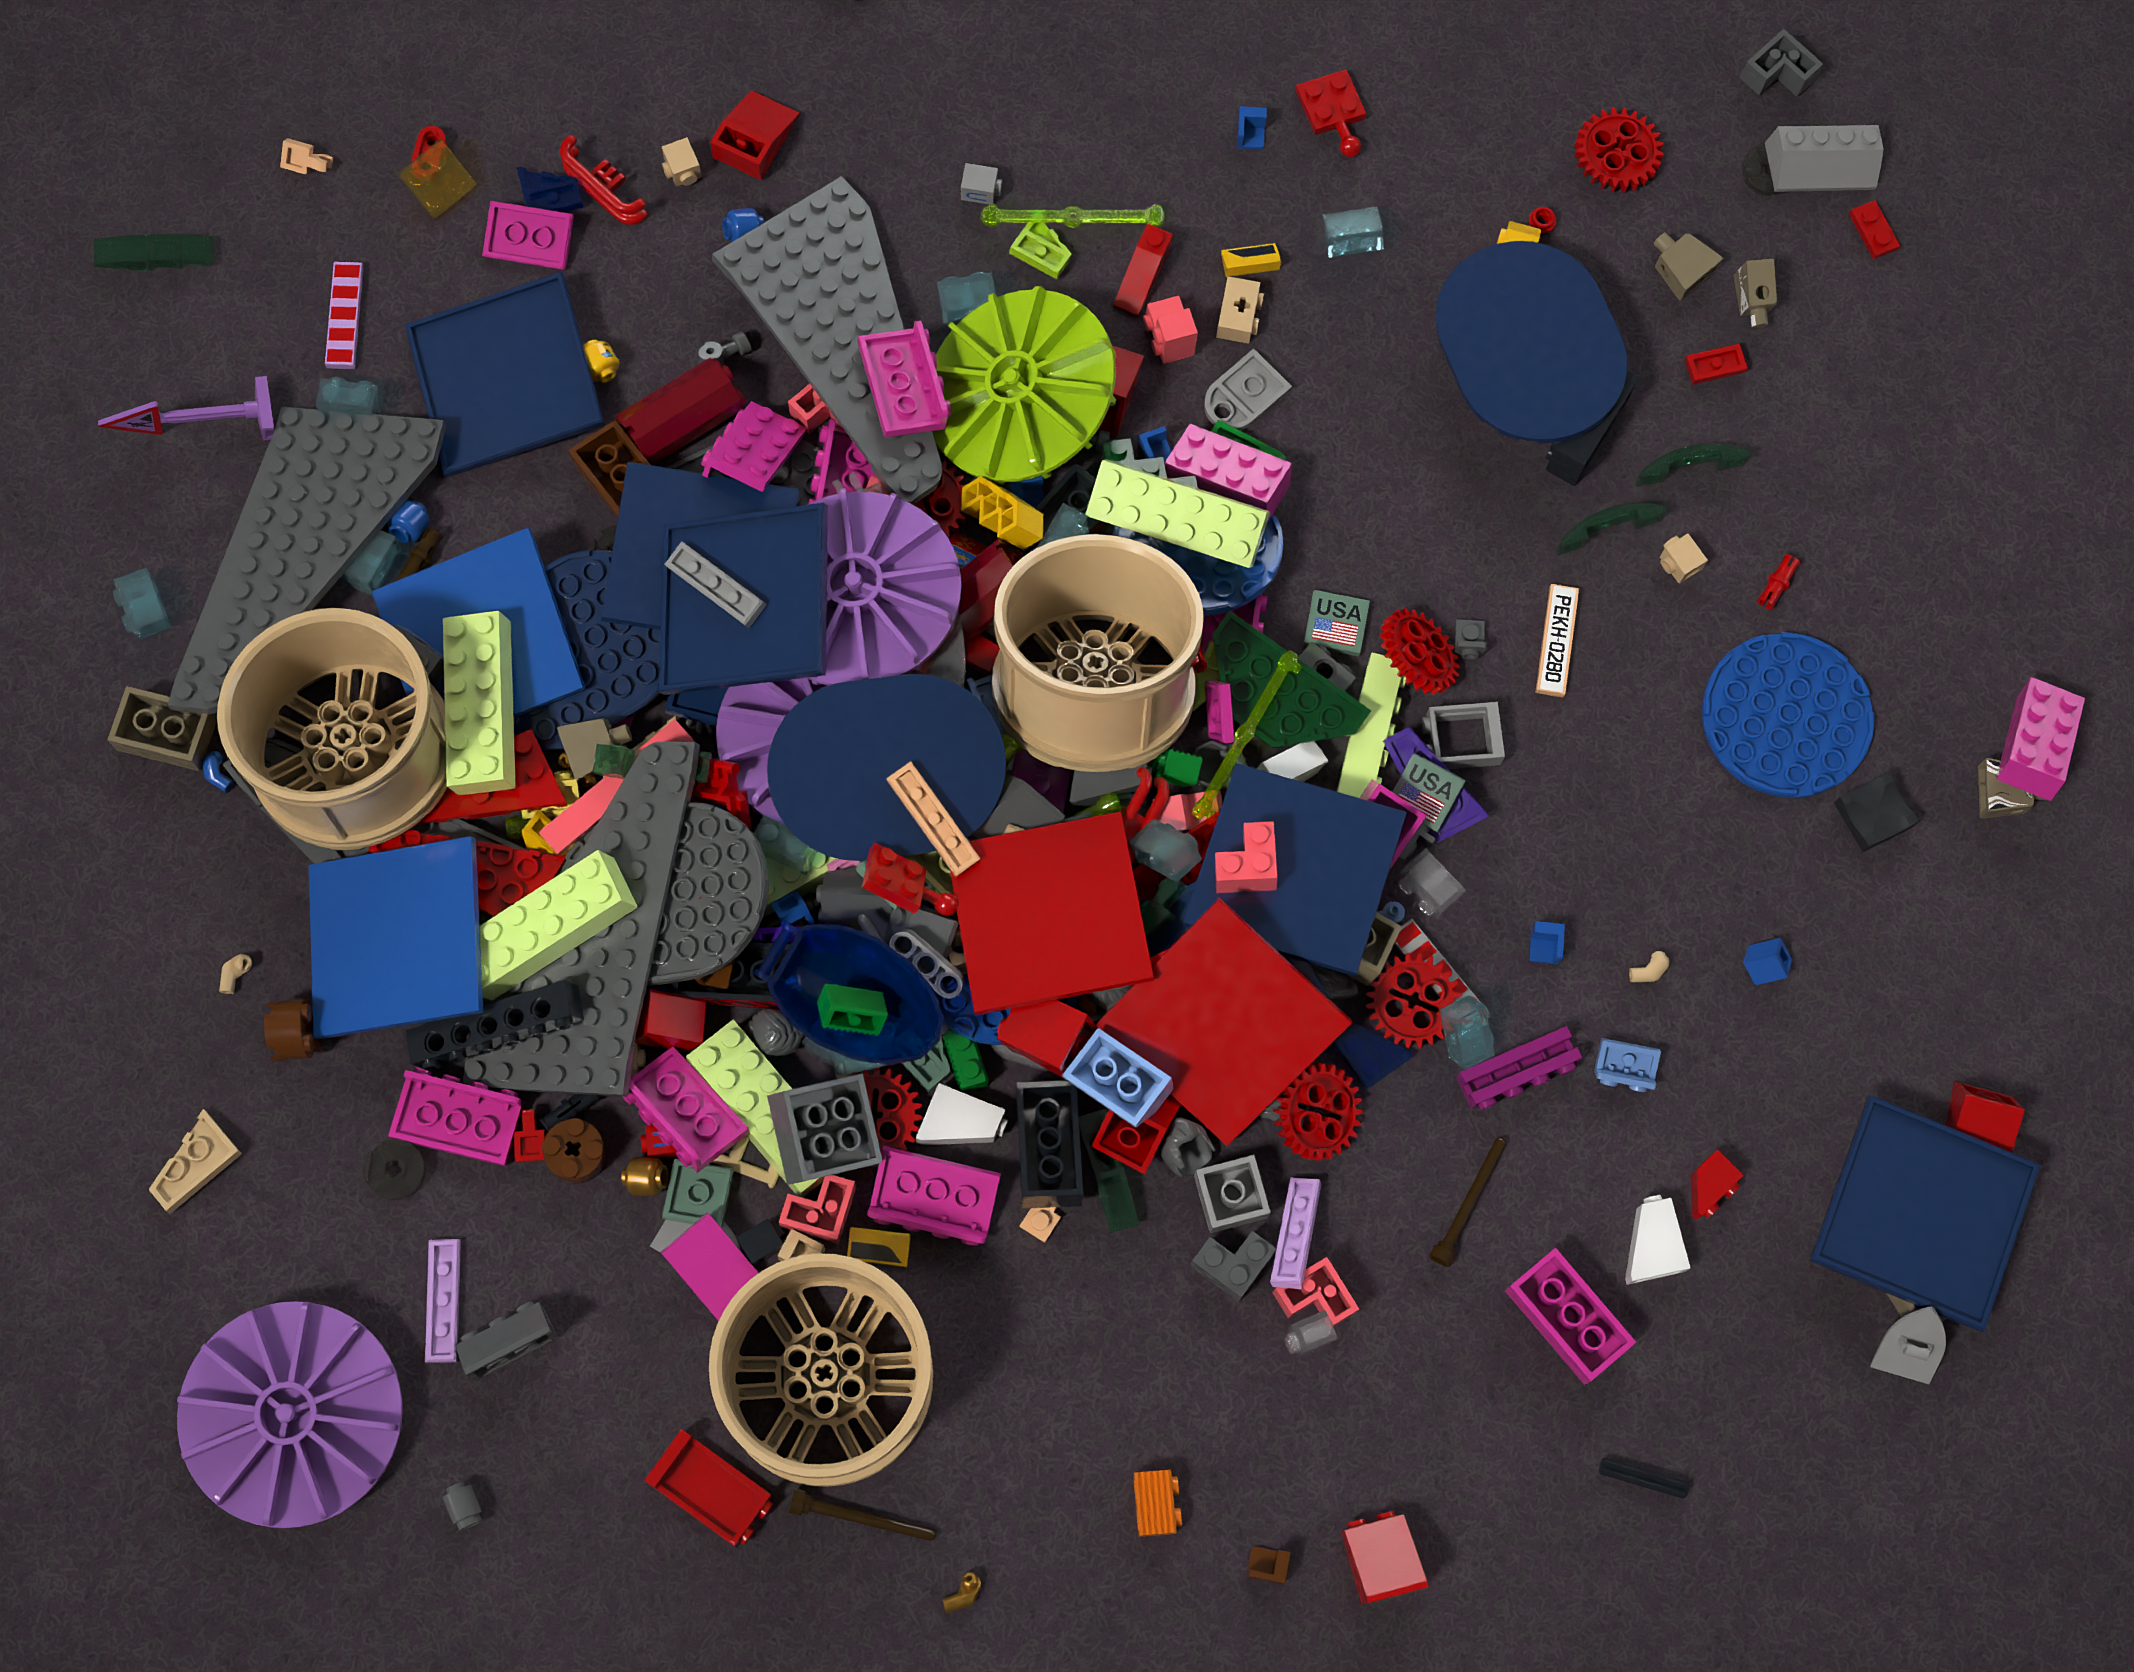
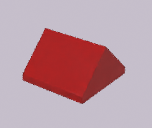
[635,989,706,1053]

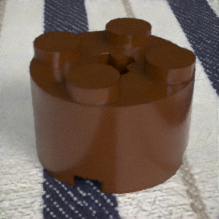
[264,998,321,1062]
[542,1118,607,1184]

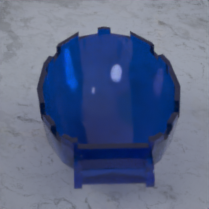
[753,921,944,1065]

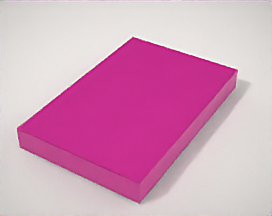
[482,201,574,270]
[660,1212,759,1321]

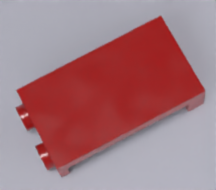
[644,1429,774,1548]

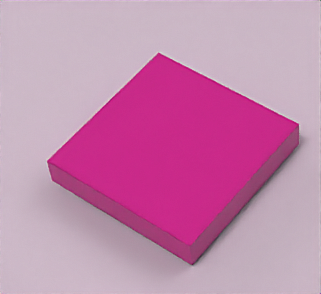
[1204,680,1234,743]

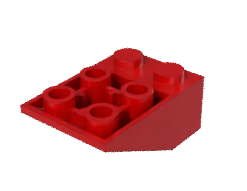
[710,90,800,180]

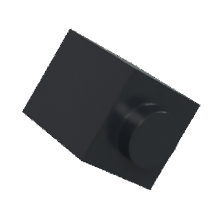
[737,1218,786,1267]

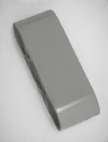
[889,929,965,999]

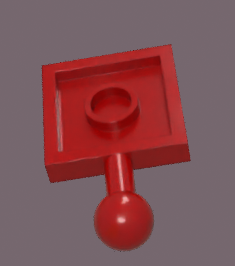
[1295,69,1366,158]
[862,842,958,916]

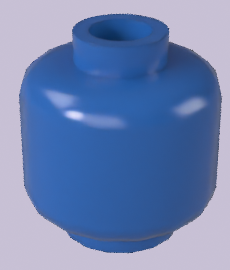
[722,207,765,242]
[387,501,430,543]

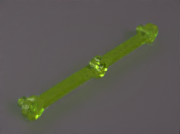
[981,204,1165,227]
[1192,650,1302,819]

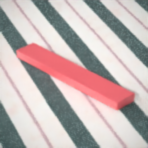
[539,719,694,856]

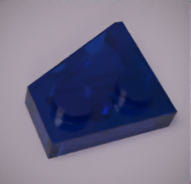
[517,167,583,212]
[1332,1024,1413,1090]

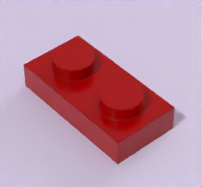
[1849,200,1900,260]
[1684,344,1748,385]

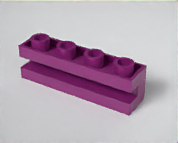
[1456,1026,1582,1111]

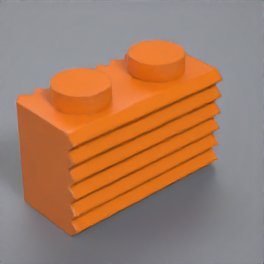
[1133,1470,1182,1537]

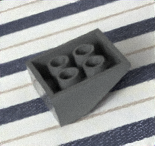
[767,1073,883,1185]

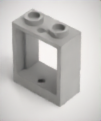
[1422,702,1505,769]

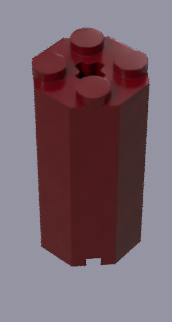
[615,357,747,466]
[934,539,1024,656]

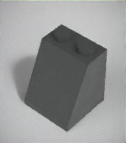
[1068,763,1152,818]
[967,774,1065,841]
[816,866,893,940]

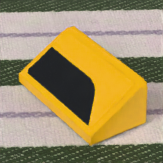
[1221,243,1281,277]
[847,1227,911,1267]

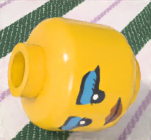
[584,340,620,383]

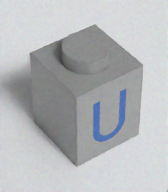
[961,163,1002,205]

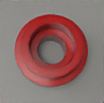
[1528,207,1556,234]

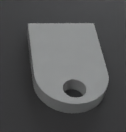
[1204,348,1292,431]

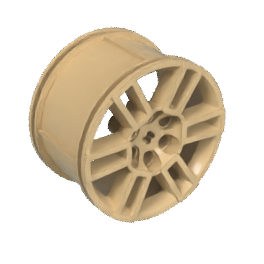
[992,534,1203,772]
[217,608,447,850]
[709,1253,933,1487]

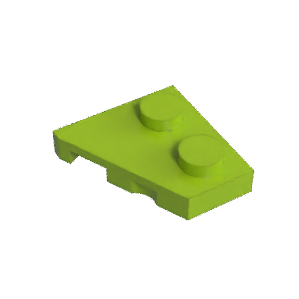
[1009,211,1072,279]

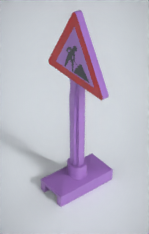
[98,376,274,441]

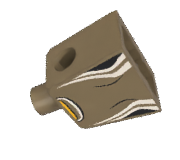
[1978,758,2046,819]

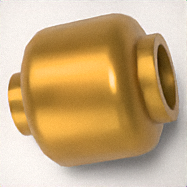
[621,1157,669,1196]

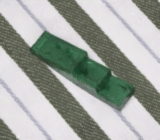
[93,234,214,271]
[1079,1109,1139,1233]

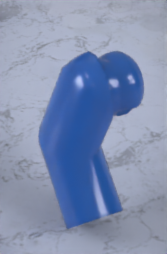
[202,751,234,793]

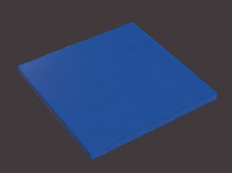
[372,528,586,718]
[309,836,483,1039]

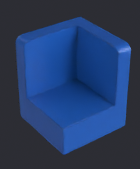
[1236,106,1267,150]
[1138,426,1171,465]
[1009,476,1045,508]
[771,890,816,927]
[1529,921,1565,965]
[1743,938,1792,985]

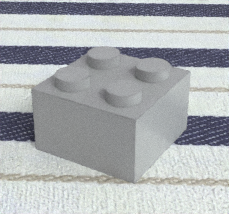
[1194,1155,1271,1233]

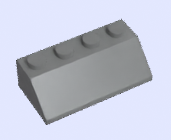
[1765,125,1884,192]

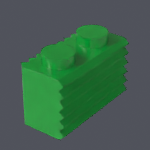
[1149,749,1202,787]
[817,984,888,1036]
[943,1031,989,1094]

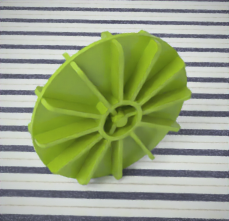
[932,286,1116,485]

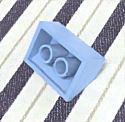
[1062,1028,1174,1127]

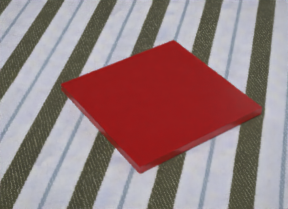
[949,811,1154,1015]
[1096,897,1352,1146]

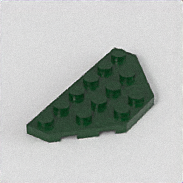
[1213,610,1371,749]

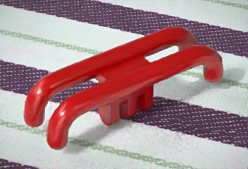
[559,135,648,225]
[1121,767,1170,865]

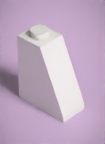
[1257,742,1328,782]
[916,1083,1008,1145]
[1625,1195,1690,1285]

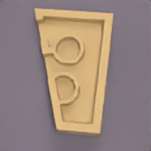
[149,1109,242,1214]

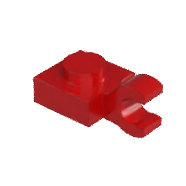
[514,1109,546,1163]

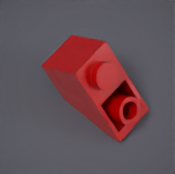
[1691,1149,1744,1220]

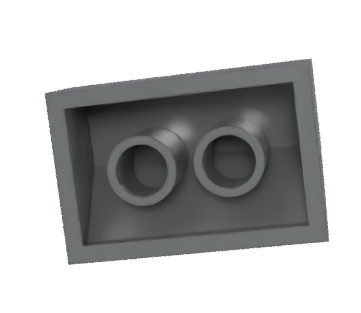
[869,904,959,1007]
[455,1301,558,1381]

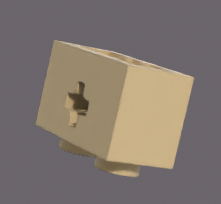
[1216,276,1264,344]

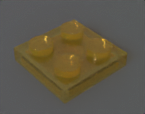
[397,139,477,219]

